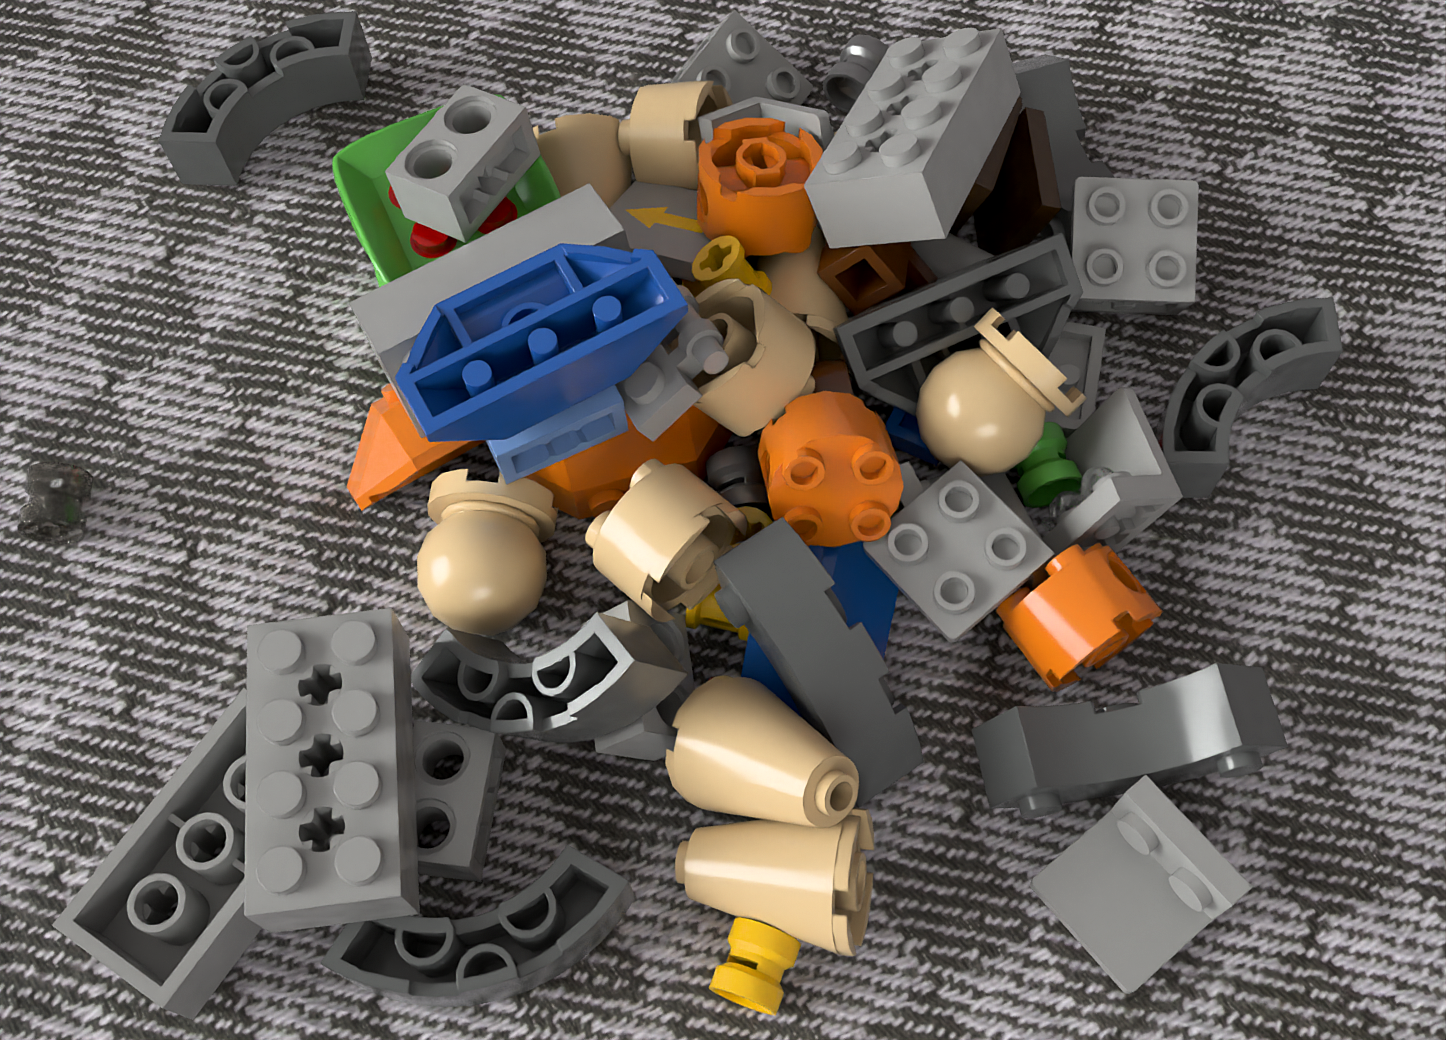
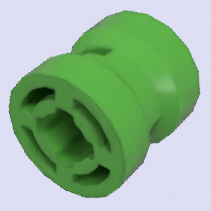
[1011,422,1083,508]

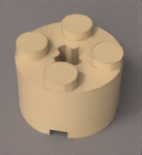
[618,81,733,191]
[668,279,815,437]
[585,458,748,622]

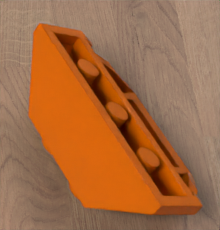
[346,383,486,511]
[524,405,733,520]

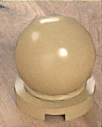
[916,308,1087,477]
[417,469,558,636]

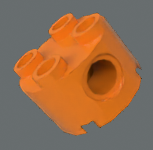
[696,117,823,258]
[757,391,904,547]
[996,543,1163,692]

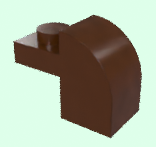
[817,241,938,316]

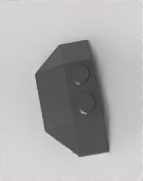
[833,233,1083,417]

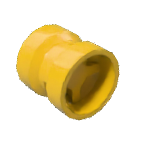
[709,917,801,1016]

